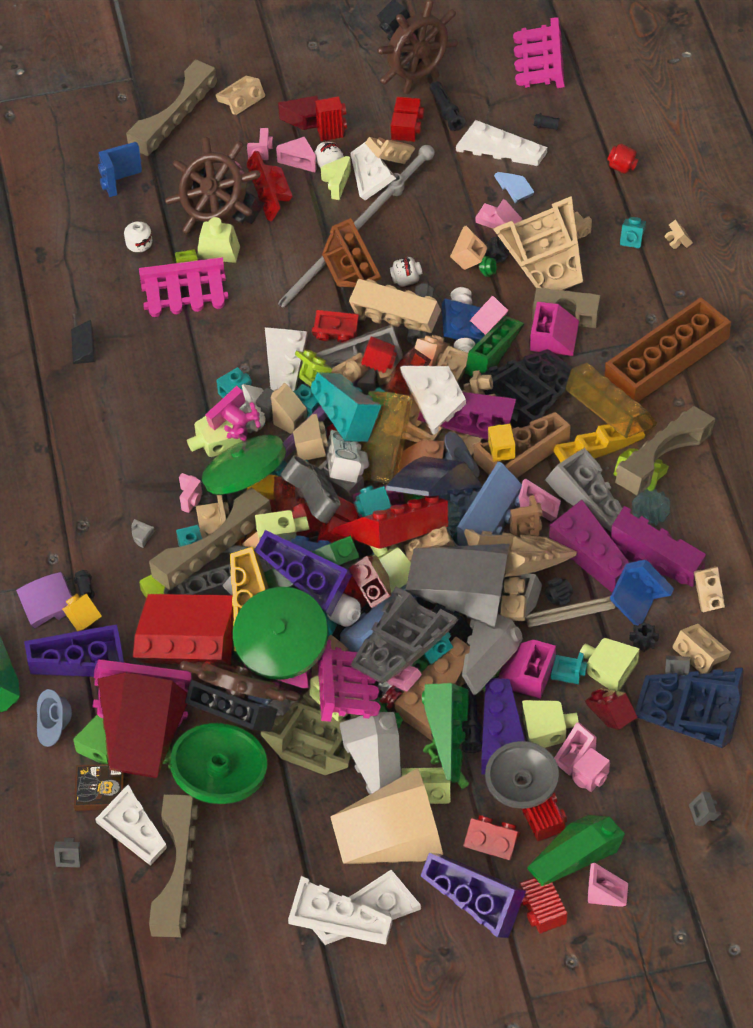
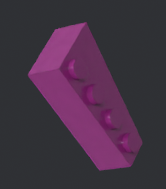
[417,392,516,440]
[549,500,629,592]
[611,506,706,587]

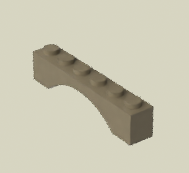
[126,59,217,156]
[615,406,716,495]
[149,487,271,590]
[149,795,198,937]

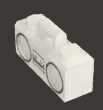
[326,430,369,483]

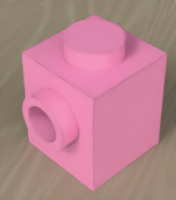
[572,748,610,792]

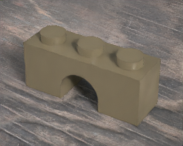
[532,288,600,328]

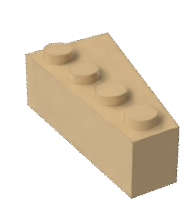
[349,279,441,333]

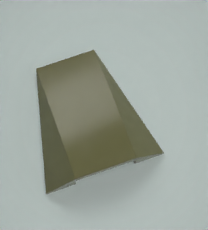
[261,689,361,775]

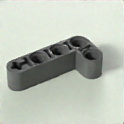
[281,455,341,523]

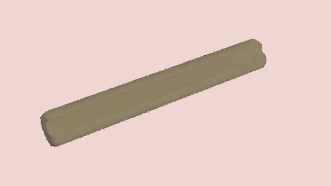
[525,596,615,627]

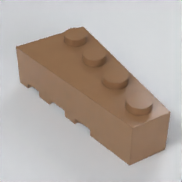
[473,412,570,478]
[394,637,470,741]

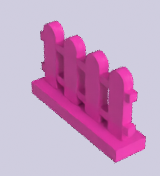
[513,17,565,88]
[139,257,228,317]
[318,640,381,722]
[93,659,191,727]

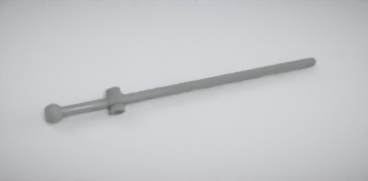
[278,145,435,308]

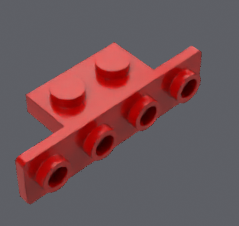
[247,151,293,221]

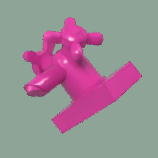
[205,386,261,441]

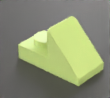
[321,156,351,200]

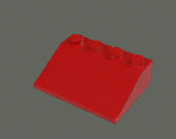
[333,496,448,549]
[133,594,234,665]

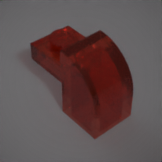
[385,348,431,402]
[268,476,308,513]

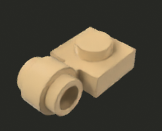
[500,577,526,621]

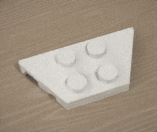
[400,366,466,435]

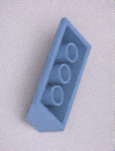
[457,462,522,546]
[340,584,426,652]

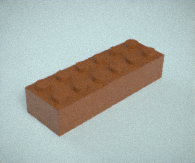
[605,297,731,405]

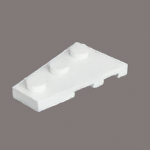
[350,142,396,200]

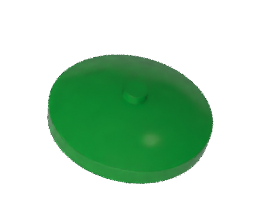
[202,435,286,494]
[233,587,329,680]
[170,723,267,804]

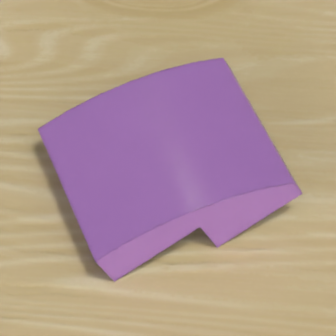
[16,572,72,628]

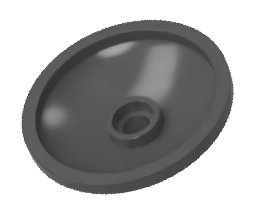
[485,741,559,809]

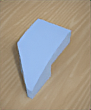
[494,172,534,204]

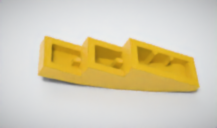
[553,420,645,462]

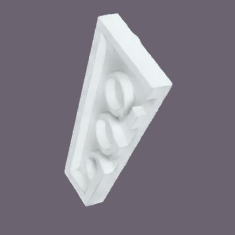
[456,120,547,166]
[265,327,307,391]
[313,870,421,945]
[288,876,392,944]

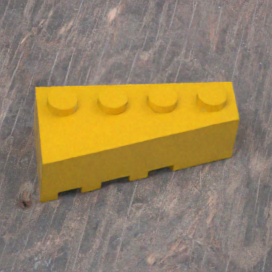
[230,547,269,651]

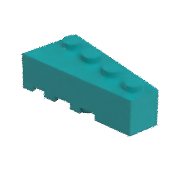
[311,372,381,442]

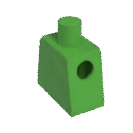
[73,714,108,764]

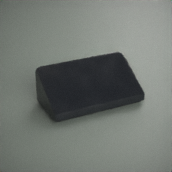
[71,320,95,364]

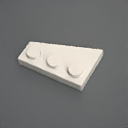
[95,785,167,866]

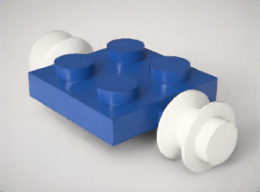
[442,287,485,353]

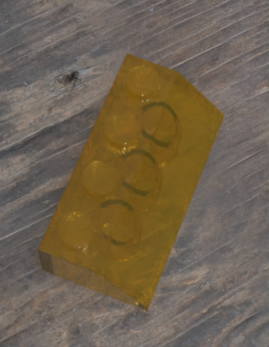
[566,363,657,438]
[359,391,413,485]

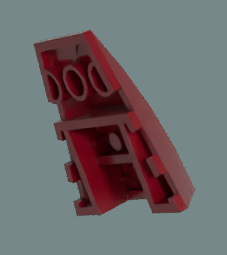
[97,672,188,778]

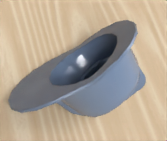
[444,432,480,477]
[37,689,72,747]

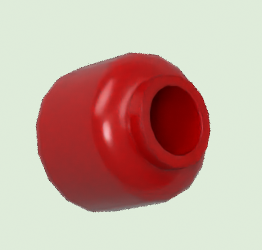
[607,143,639,174]

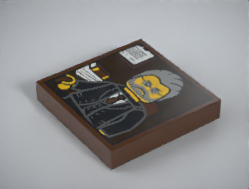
[74,764,125,811]

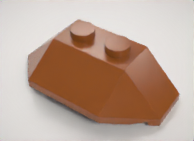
[322,218,382,287]

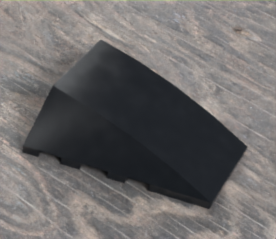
[472,349,579,428]

